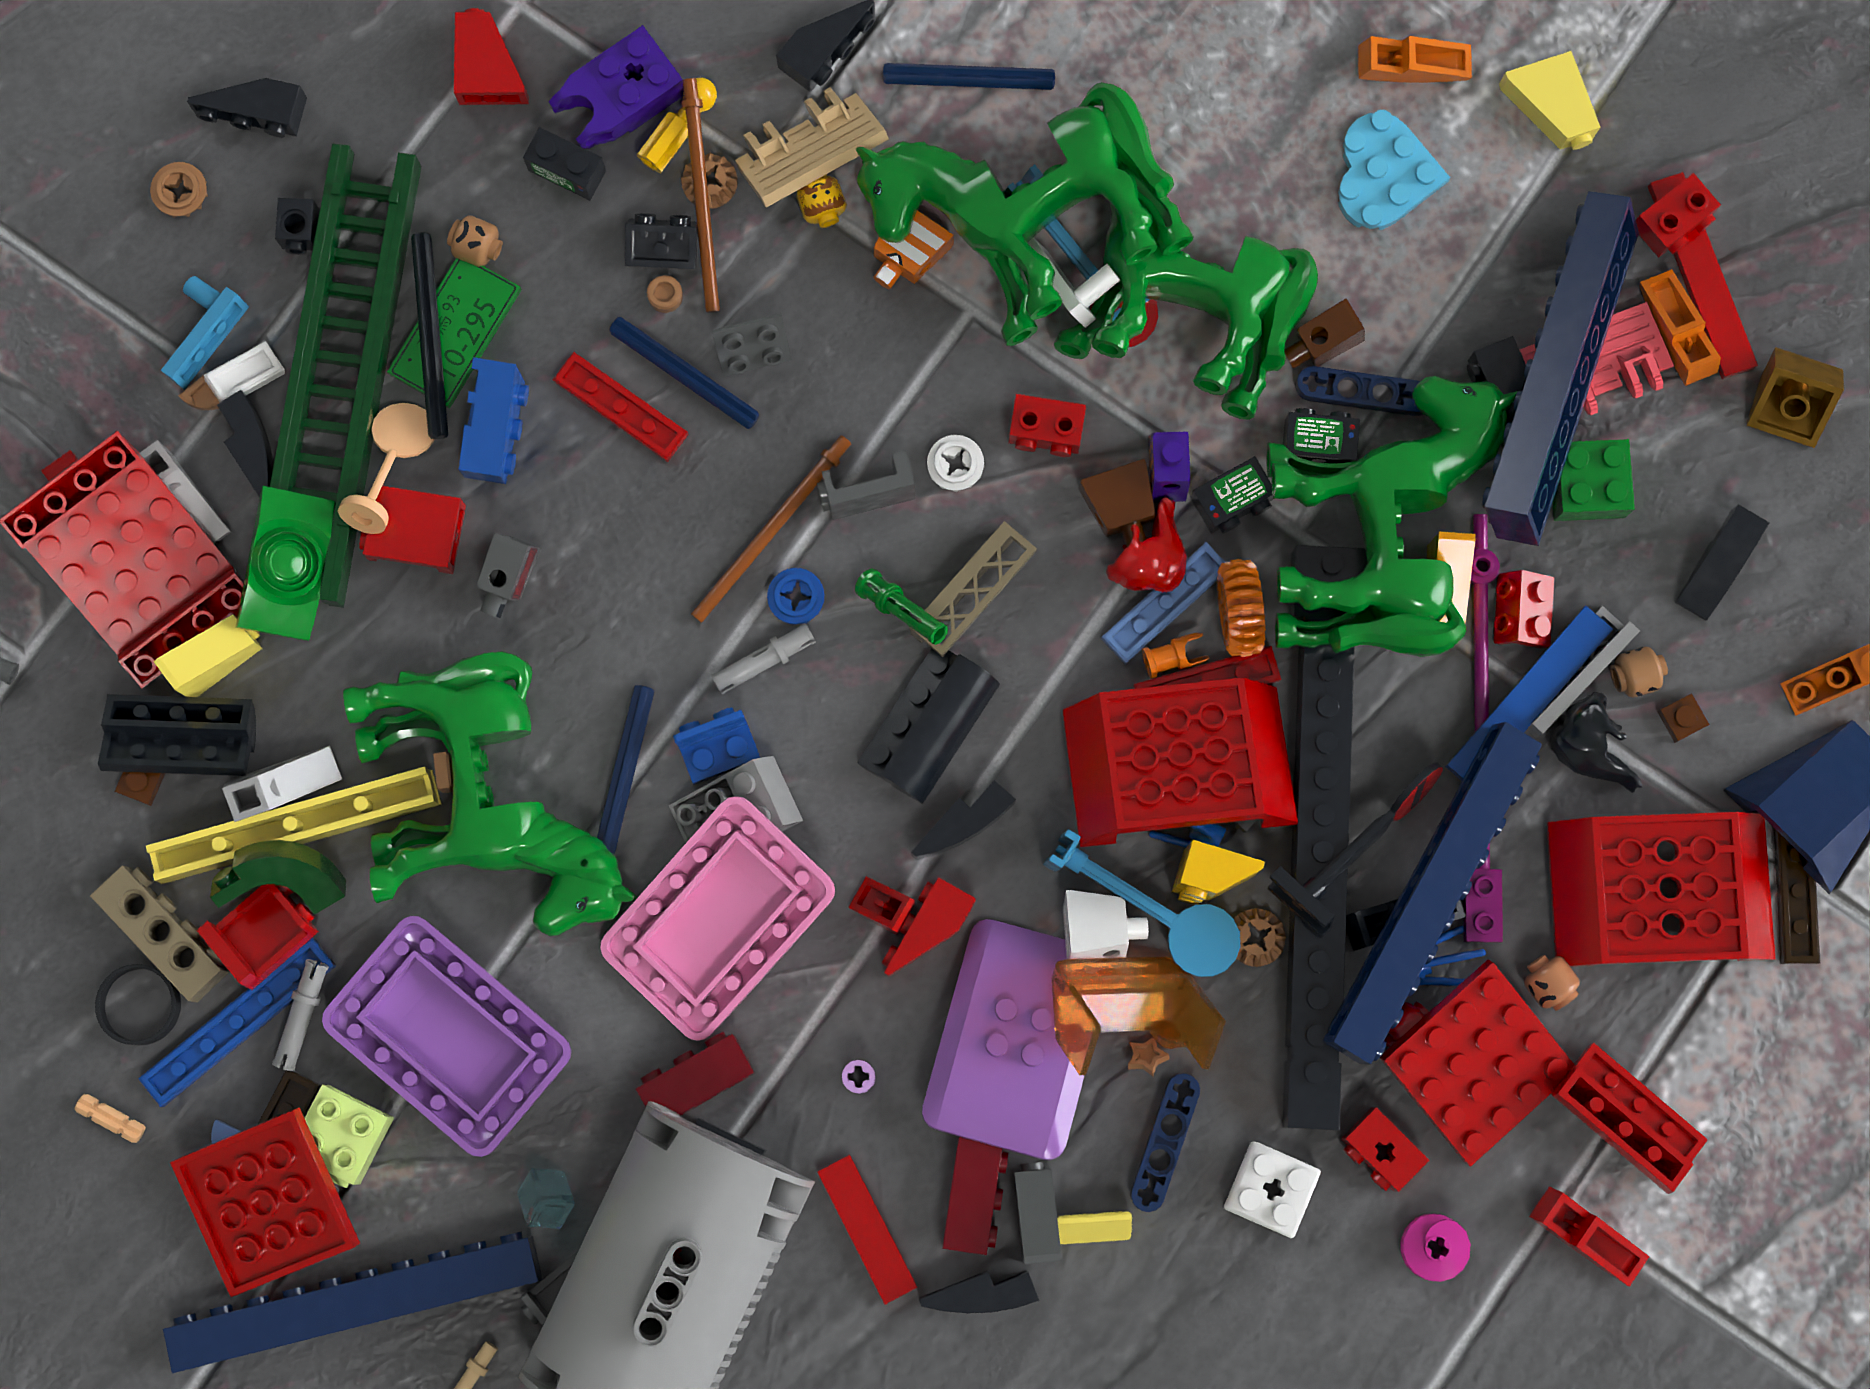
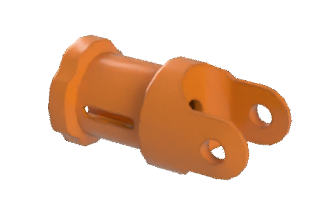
[1141,633,1209,679]

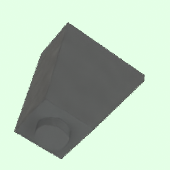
[1014,1162,1062,1264]

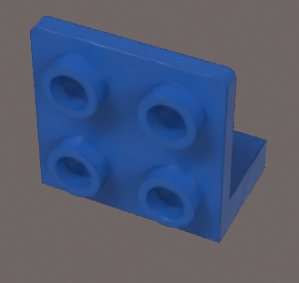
[673,708,760,785]

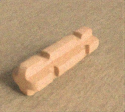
[75,1094,146,1143]

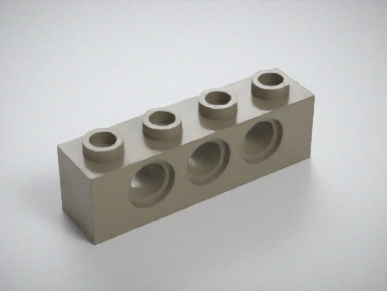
[90,865,229,1002]

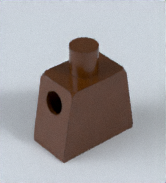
[1285,298,1365,369]
[1079,459,1155,546]

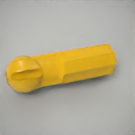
[637,77,717,174]

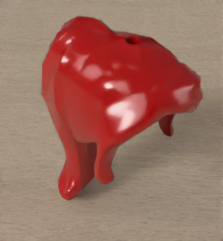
[1106,497,1187,593]

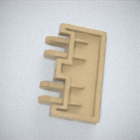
[735,87,889,208]

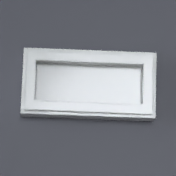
[204,341,285,402]

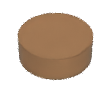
[647,275,683,313]

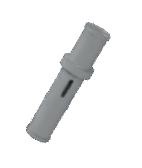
[711,623,816,695]
[272,959,329,1071]

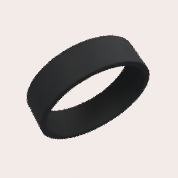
[95,964,181,1045]

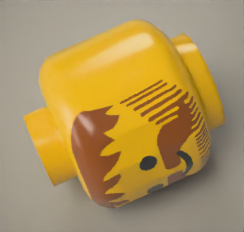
[796,174,847,228]

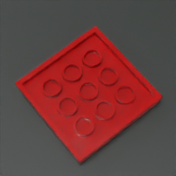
[1380,959,1575,1167]
[170,1107,360,1297]

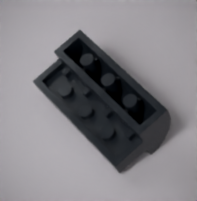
[857,648,1000,804]
[98,694,256,776]

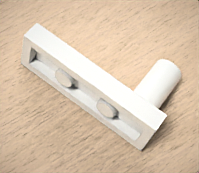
[1028,237,1120,328]

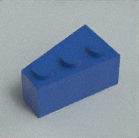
[459,357,529,484]

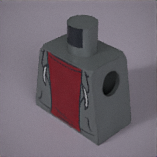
[477,533,542,618]

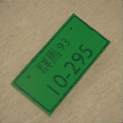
[387,258,522,409]

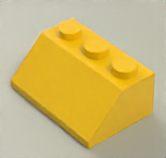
[1171,840,1265,905]

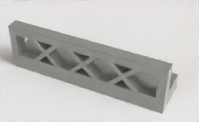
[1527,606,1640,738]

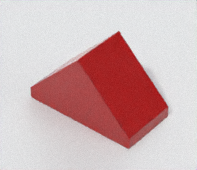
[848,876,915,935]

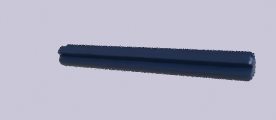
[883,63,1055,90]
[609,317,759,429]
[597,685,655,855]

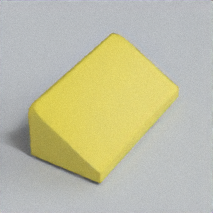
[1057,1211,1132,1244]

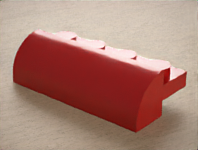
[1551,1042,1708,1194]

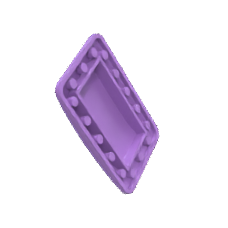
[322,916,571,1157]
[922,919,1112,1160]

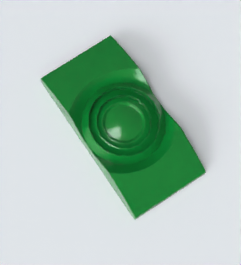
[236,486,334,641]

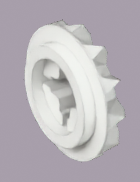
[927,435,984,492]

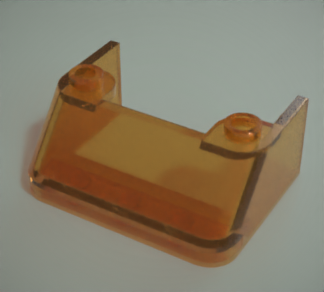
[1051,957,1226,1076]

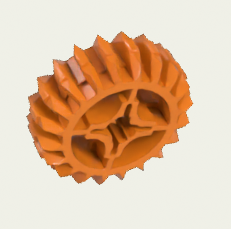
[1217,559,1266,657]

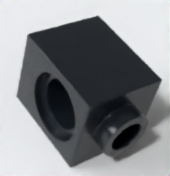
[275,198,320,255]

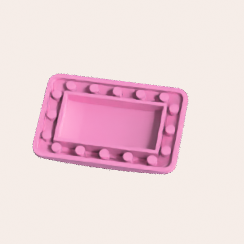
[600,796,835,1041]

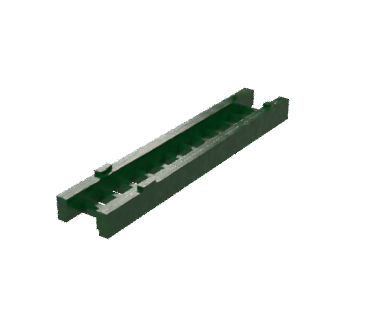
[270,143,422,608]

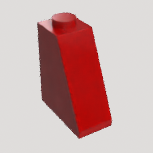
[454,8,529,105]

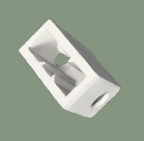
[1063,890,1148,969]

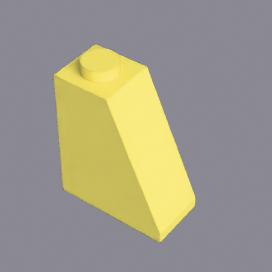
[1499,51,1601,150]
[153,615,262,697]

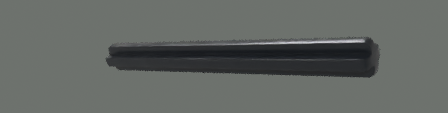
[411,232,449,439]

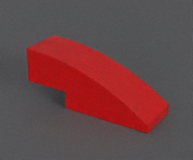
[1529,1186,1650,1287]

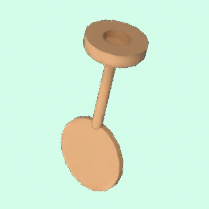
[338,403,435,534]

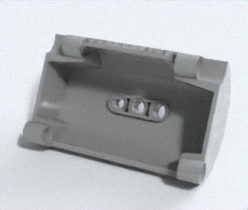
[519,1101,815,1389]

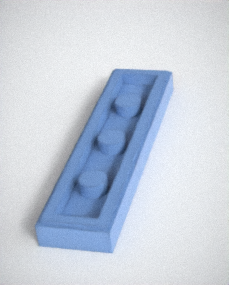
[1101,542,1225,665]

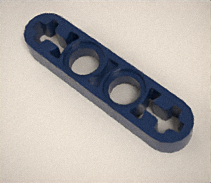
[1295,366,1424,416]
[1130,1073,1200,1212]

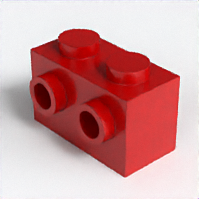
[1636,173,1721,258]
[1009,394,1086,457]

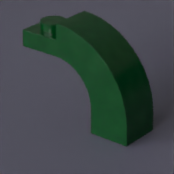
[210,840,346,915]

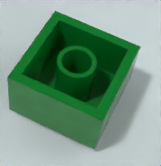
[1553,439,1635,521]

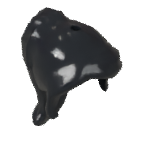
[1551,692,1642,793]

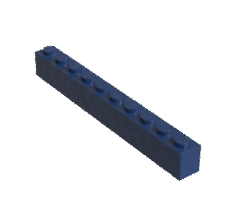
[1323,722,1542,1065]
[163,1231,543,1373]

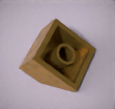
[1747,347,1844,448]

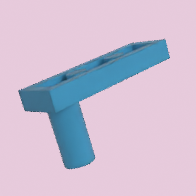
[161,276,249,390]

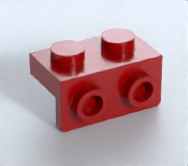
[1494,570,1554,649]

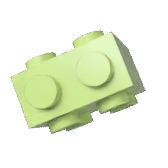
[305,1084,394,1188]

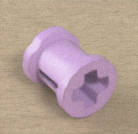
[842,1060,876,1094]

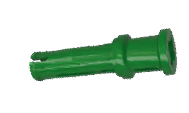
[855,568,948,645]

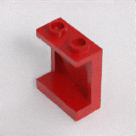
[359,486,466,574]
[196,884,319,990]

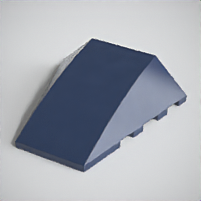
[1724,720,1870,894]

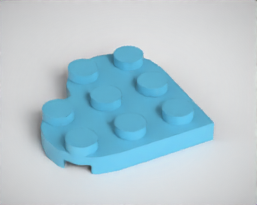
[1338,110,1450,230]

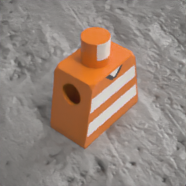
[873,210,954,290]

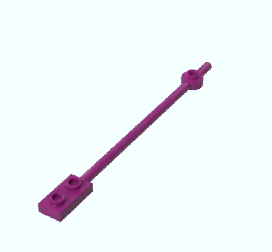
[1463,514,1503,943]

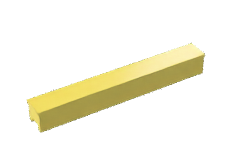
[146,766,442,884]

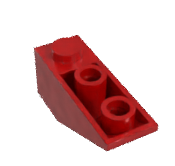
[881,877,976,977]

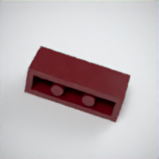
[636,1032,756,1117]
[942,1137,1009,1255]

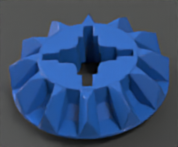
[767,568,824,625]

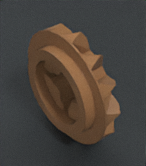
[681,152,738,209]
[150,162,208,218]
[1234,908,1286,967]

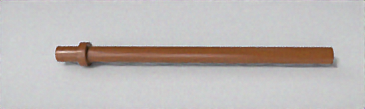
[681,78,720,313]
[691,435,851,623]

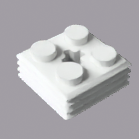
[1224,1142,1321,1238]

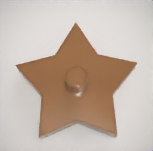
[1128,1036,1170,1077]

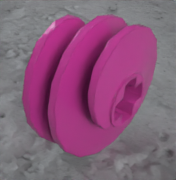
[1400,1214,1471,1282]

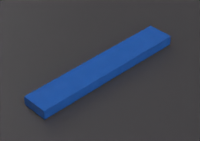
[1445,606,1613,781]
[138,938,336,1107]

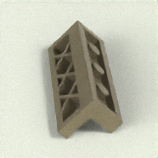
[909,521,1037,657]

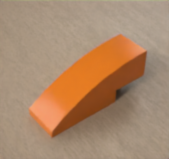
[1358,36,1472,83]
[1639,269,1721,386]

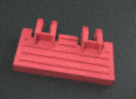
[1519,302,1674,416]

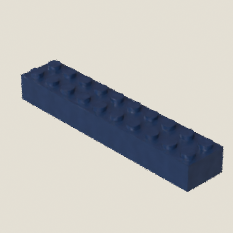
[1482,191,1639,546]

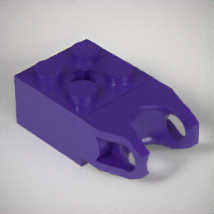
[548,25,684,150]

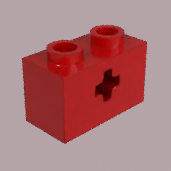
[1341,1107,1430,1192]

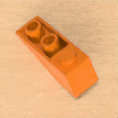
[1780,644,1870,716]

